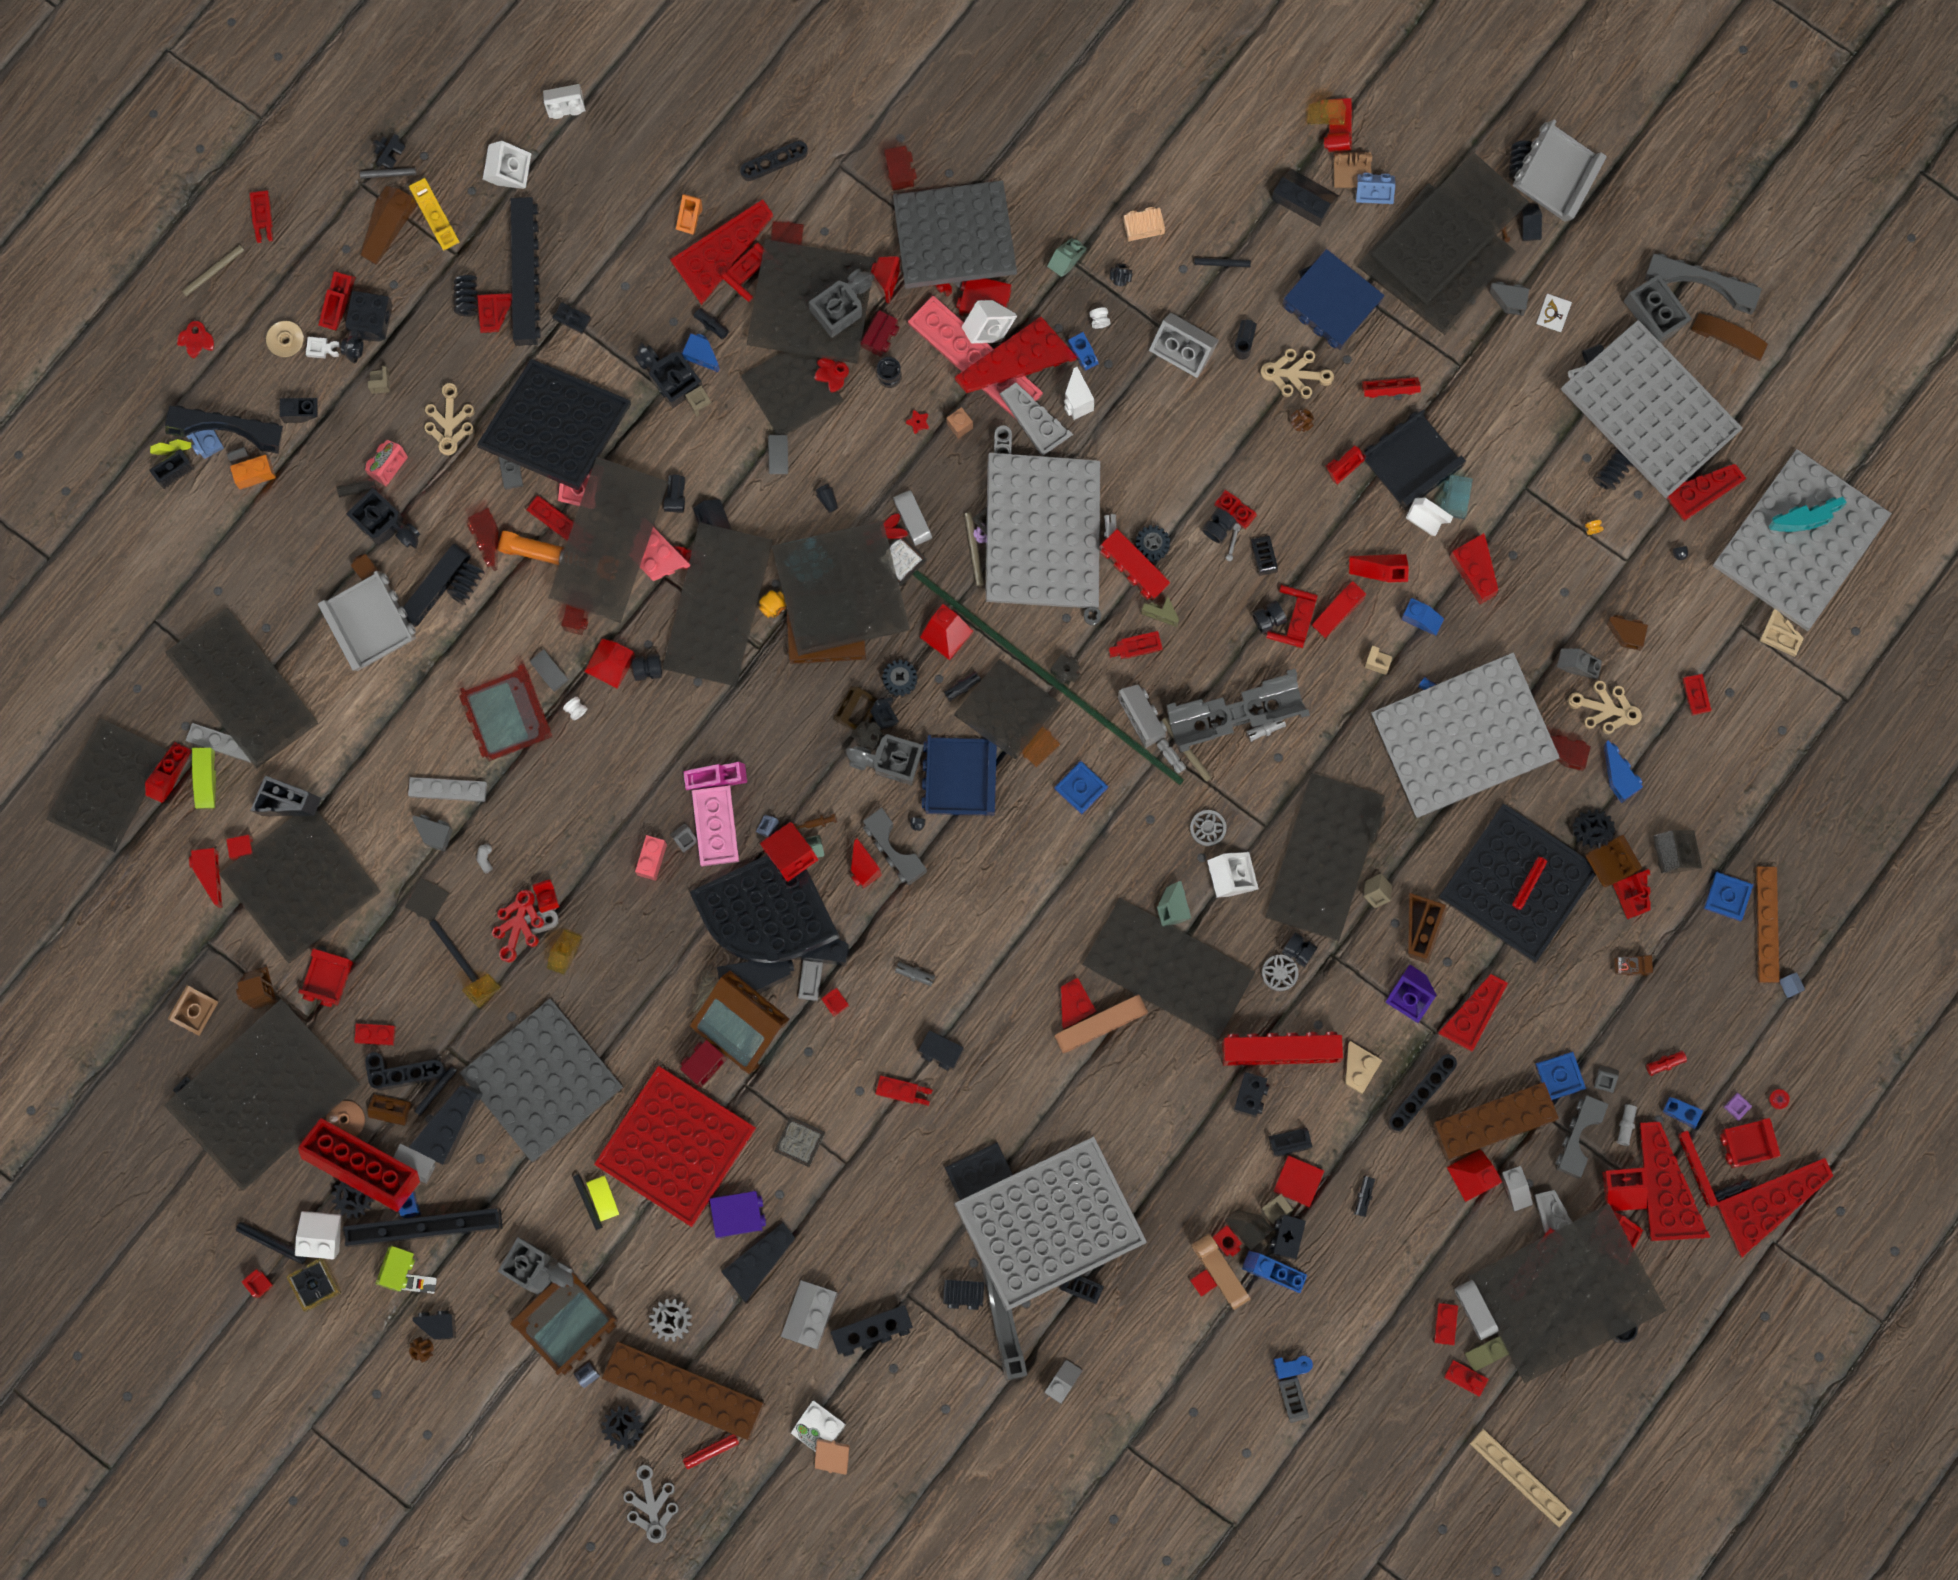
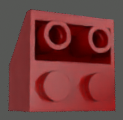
[1603,1168,1648,1212]

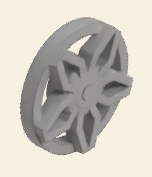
[1190,810,1226,846]
[1262,955,1298,991]

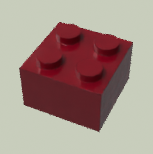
[680,1040,727,1089]

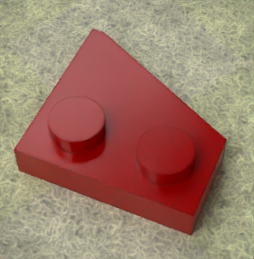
[1061,978,1097,1030]

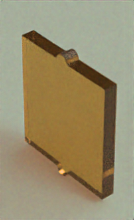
[1014,722,1060,768]

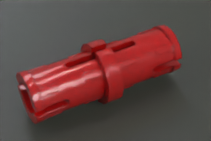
[1646,1050,1687,1076]

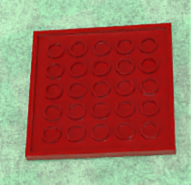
[594,1066,757,1228]

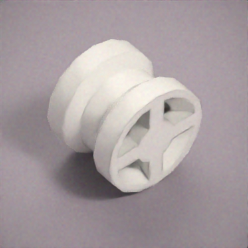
[1089,308,1110,329]
[563,697,588,720]

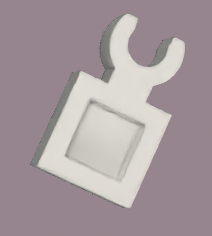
[306,337,340,358]

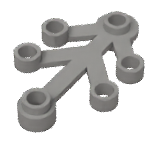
[623,1465,679,1543]

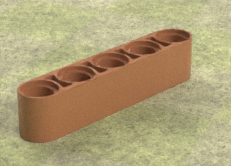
[1054,995,1148,1054]

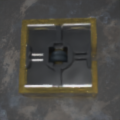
[286,1258,341,1312]

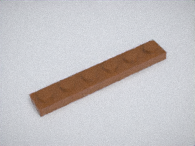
[1756,867,1779,983]

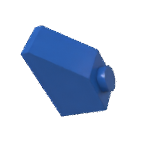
[682,334,720,372]
[1402,598,1444,636]

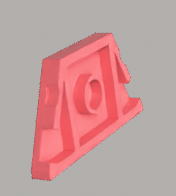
[628,518,691,581]

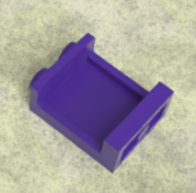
[710,1191,766,1239]

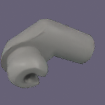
[476,844,493,874]

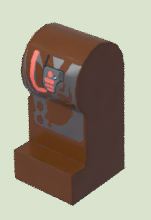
[1615,955,1653,976]

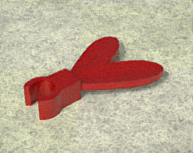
[863,514,908,545]

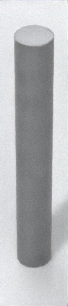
[360,168,416,179]

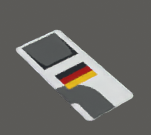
[401,1274,437,1294]

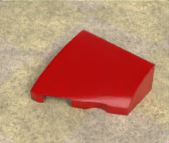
[1613,869,1651,919]

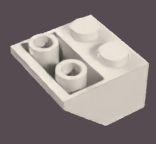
[543,84,586,119]

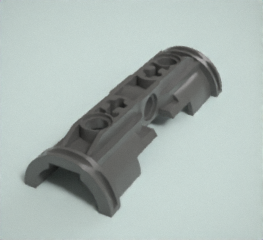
[1167,669,1310,752]

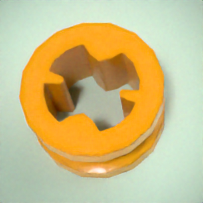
[1585,520,1604,535]

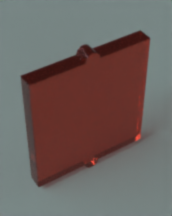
[770,221,804,257]

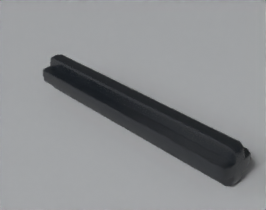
[236,1222,307,1264]

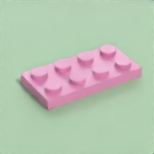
[692,786,739,867]

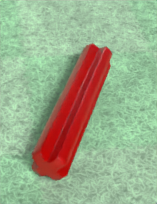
[1512,857,1547,910]
[683,1434,739,1469]

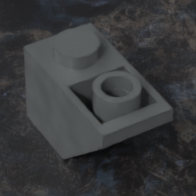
[1489,282,1529,316]
[1557,649,1602,679]
[413,814,453,852]

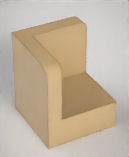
[1365,646,1392,675]

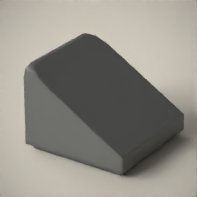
[227,448,251,465]
[670,824,698,853]
[1594,1065,1619,1093]

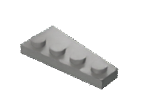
[1000,383,1073,456]
[1534,1190,1595,1272]

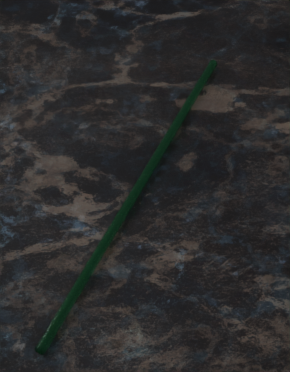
[913,570,1184,785]

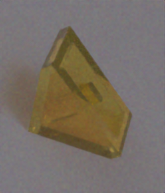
[462,974,501,1008]

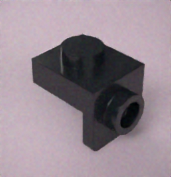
[870,697,899,730]

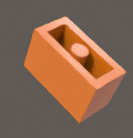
[230,455,276,489]

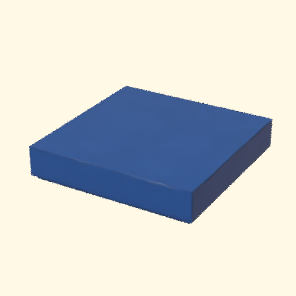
[1054,761,1108,815]
[1704,872,1754,922]
[1535,1052,1586,1100]

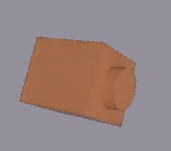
[946,407,973,439]

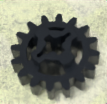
[1573,809,1615,849]
[332,1181,375,1219]
[601,1406,645,1449]

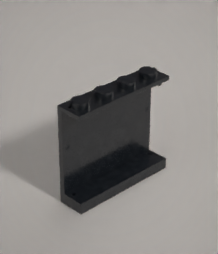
[1363,409,1466,510]

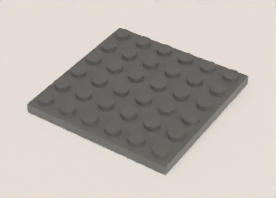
[893,180,1017,289]
[460,999,623,1163]

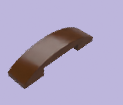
[1691,313,1768,361]

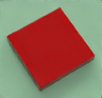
[1273,1156,1324,1207]

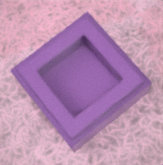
[1724,1093,1752,1121]

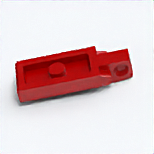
[1108,631,1163,659]

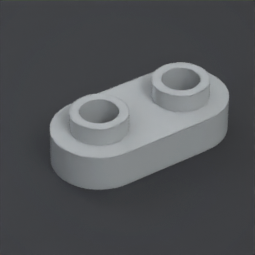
[524,910,559,935]

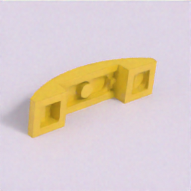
[409,178,460,251]

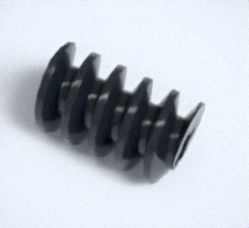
[1508,141,1533,181]
[454,275,478,317]
[1594,449,1634,490]
[447,563,485,605]

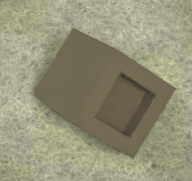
[368,366,390,394]
[685,386,711,417]
[1364,874,1392,908]
[1261,1194,1293,1225]

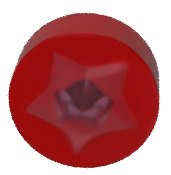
[1769,1089,1790,1110]

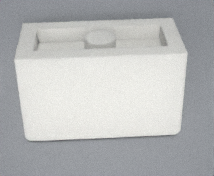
[1406,498,1453,536]

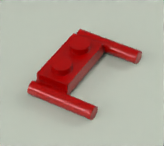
[721,243,785,302]
[1266,585,1318,648]

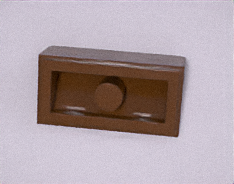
[368,1094,411,1126]

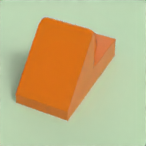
[676,194,703,234]

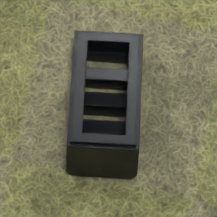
[1251,536,1278,576]
[1060,1276,1104,1305]

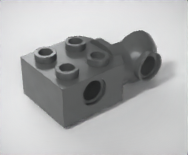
[809,269,875,338]
[846,734,923,785]
[498,1237,574,1294]

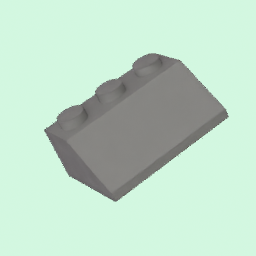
[1149,313,1219,378]
[1118,684,1167,748]
[781,1281,838,1350]

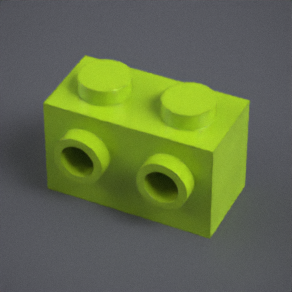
[375,1246,415,1292]

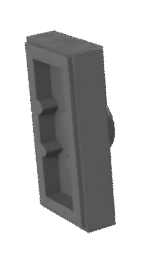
[499,457,523,490]

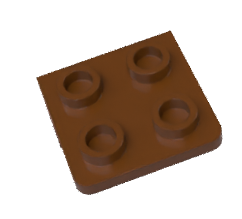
[1586,835,1642,887]

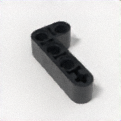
[365,1052,446,1091]

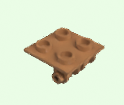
[1334,152,1372,188]

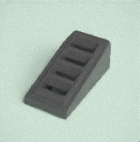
[1279,1377,1309,1423]

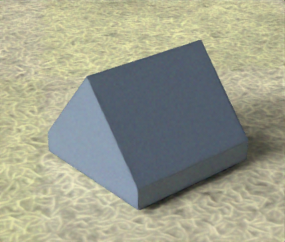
[756,815,780,838]
[1779,973,1805,998]
[574,1362,600,1388]

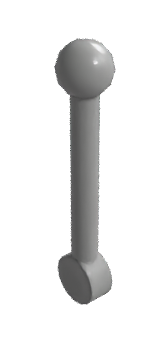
[1226,524,1241,561]

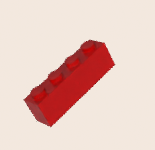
[1099,529,1170,601]

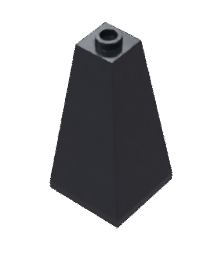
[717,960,794,1010]

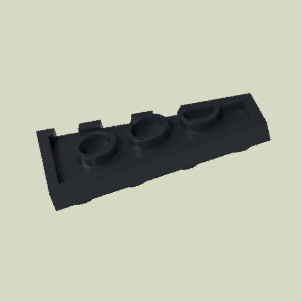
[722,1223,796,1303]

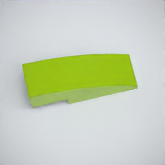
[192,748,216,809]

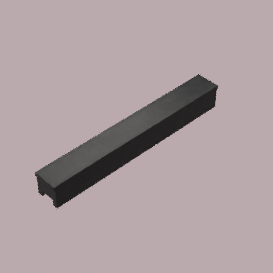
[343,1208,503,1247]

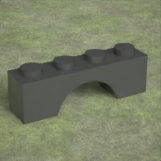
[863,808,927,886]
[1555,1095,1609,1179]

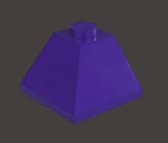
[1386,965,1437,1023]

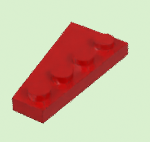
[1666,464,1747,522]
[1438,974,1508,1052]

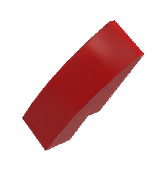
[318,271,356,331]

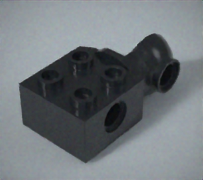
[341,291,393,364]
[634,342,703,409]
[346,488,421,549]

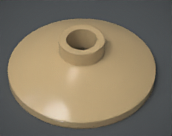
[266,321,304,357]

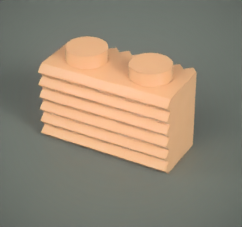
[1124,207,1165,242]

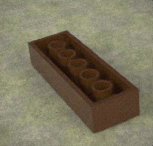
[1432,1082,1559,1161]

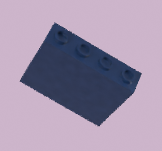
[1282,249,1385,350]
[922,735,997,816]

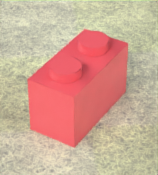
[635,835,667,881]

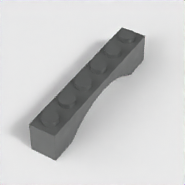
[1644,254,1762,315]
[981,1262,1027,1381]

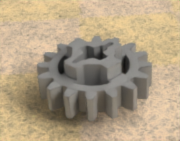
[649,1299,692,1342]

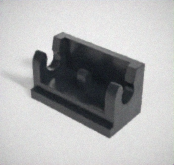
[1268,1128,1313,1158]

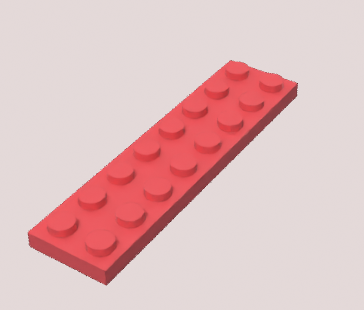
[908,296,1043,420]

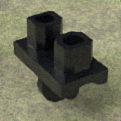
[372,134,406,169]
[552,302,591,334]

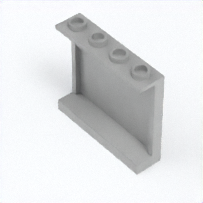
[1512,120,1607,222]
[318,571,417,671]

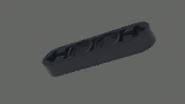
[740,141,808,181]

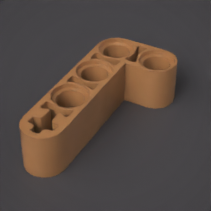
[1191,1233,1250,1310]

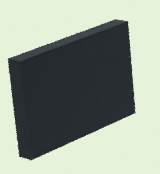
[944,1142,1013,1200]

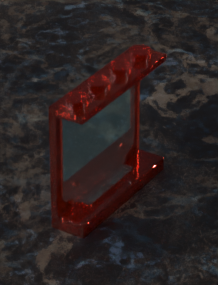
[459,664,553,762]

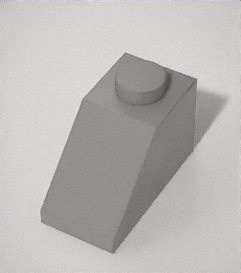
[1500,1166,1533,1211]
[1044,1360,1083,1404]

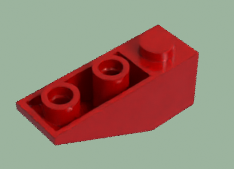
[1349,554,1409,583]
[145,742,192,803]

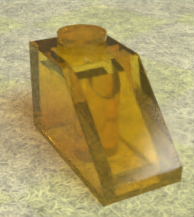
[1307,100,1346,125]
[547,929,582,975]

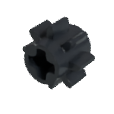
[1110,263,1133,286]

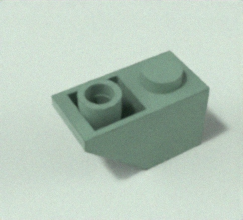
[1047,238,1087,277]
[1157,881,1191,926]

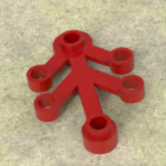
[492,890,544,963]

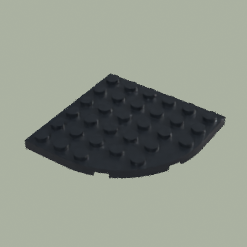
[690,855,840,963]

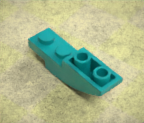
[1768,496,1847,532]

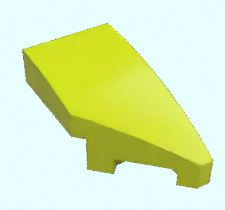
[150,439,191,455]

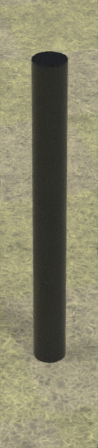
[429,920,480,985]

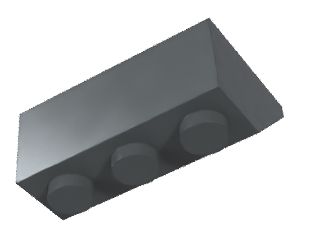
[1624,275,1692,343]

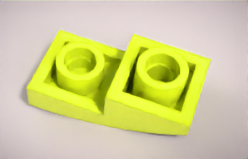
[586,1175,619,1221]

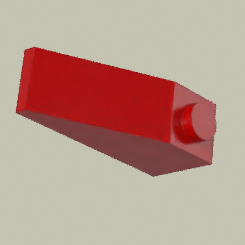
[1312,581,1366,639]
[189,848,223,908]

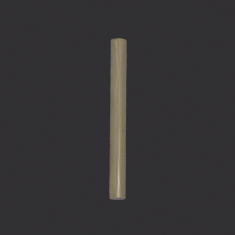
[182,245,245,297]
[964,512,984,587]
[1161,717,1212,782]

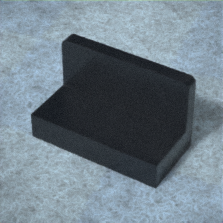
[693,499,733,543]

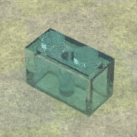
[1440,475,1473,520]

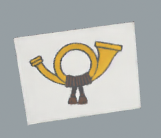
[1536,294,1572,332]

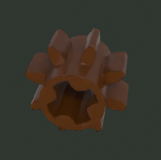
[1291,408,1314,432]
[409,1336,434,1363]

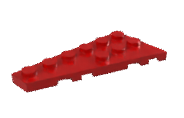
[670,199,773,306]
[955,317,1077,393]
[1639,1122,1711,1242]
[1717,1158,1833,1258]

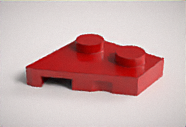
[477,293,512,333]

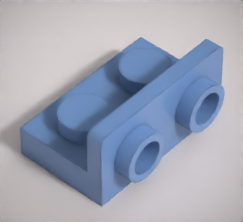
[1356,173,1395,204]
[187,430,224,459]

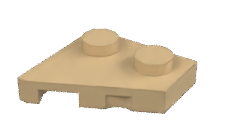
[1760,609,1804,657]
[1345,1041,1382,1094]

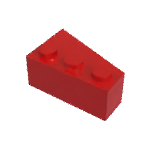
[1450,533,1499,605]

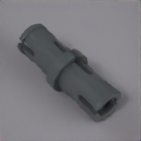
[895,961,935,987]

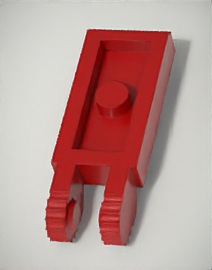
[249,190,273,243]
[875,1076,933,1106]

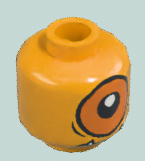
[758,590,787,618]

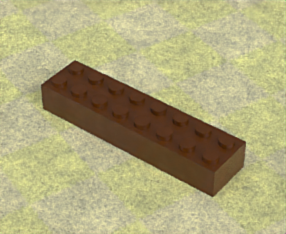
[602,1342,765,1440]

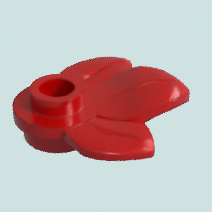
[177,321,214,358]
[814,358,849,392]

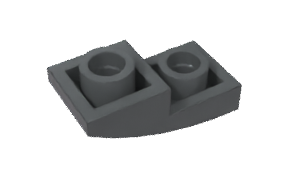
[768,435,788,474]
[530,649,569,692]

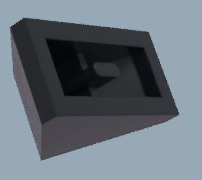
[1519,203,1542,241]

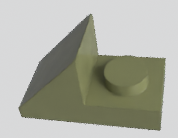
[1142,596,1179,627]
[1465,1336,1510,1371]

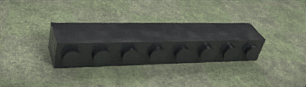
[511,197,541,346]

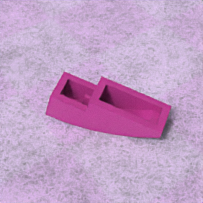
[684,762,747,790]

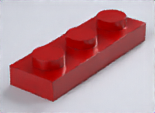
[1362,377,1421,398]

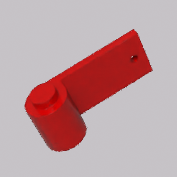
[1324,98,1352,152]

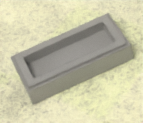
[798,960,823,1001]

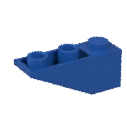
[1604,740,1643,803]
[1242,1251,1307,1293]

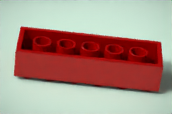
[1222,1032,1343,1066]
[298,1118,420,1212]

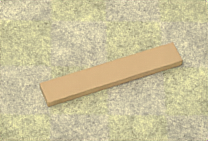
[1469,1429,1573,1527]

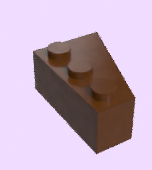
[1408,893,1447,964]
[236,966,277,1009]

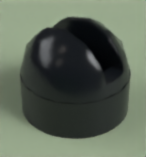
[1672,546,1688,560]
[910,817,926,831]

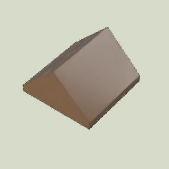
[168,985,218,1036]

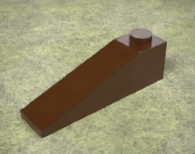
[361,186,417,265]

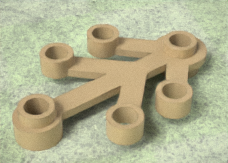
[1261,349,1334,399]
[424,383,475,455]
[1567,681,1642,735]

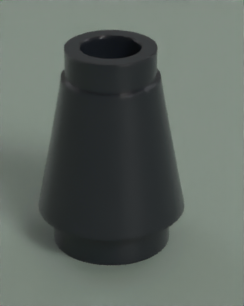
[815,484,839,513]

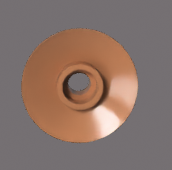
[326,1101,365,1137]

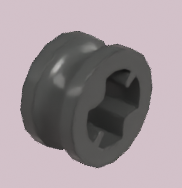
[1084,607,1101,625]

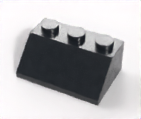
[1272,169,1339,227]

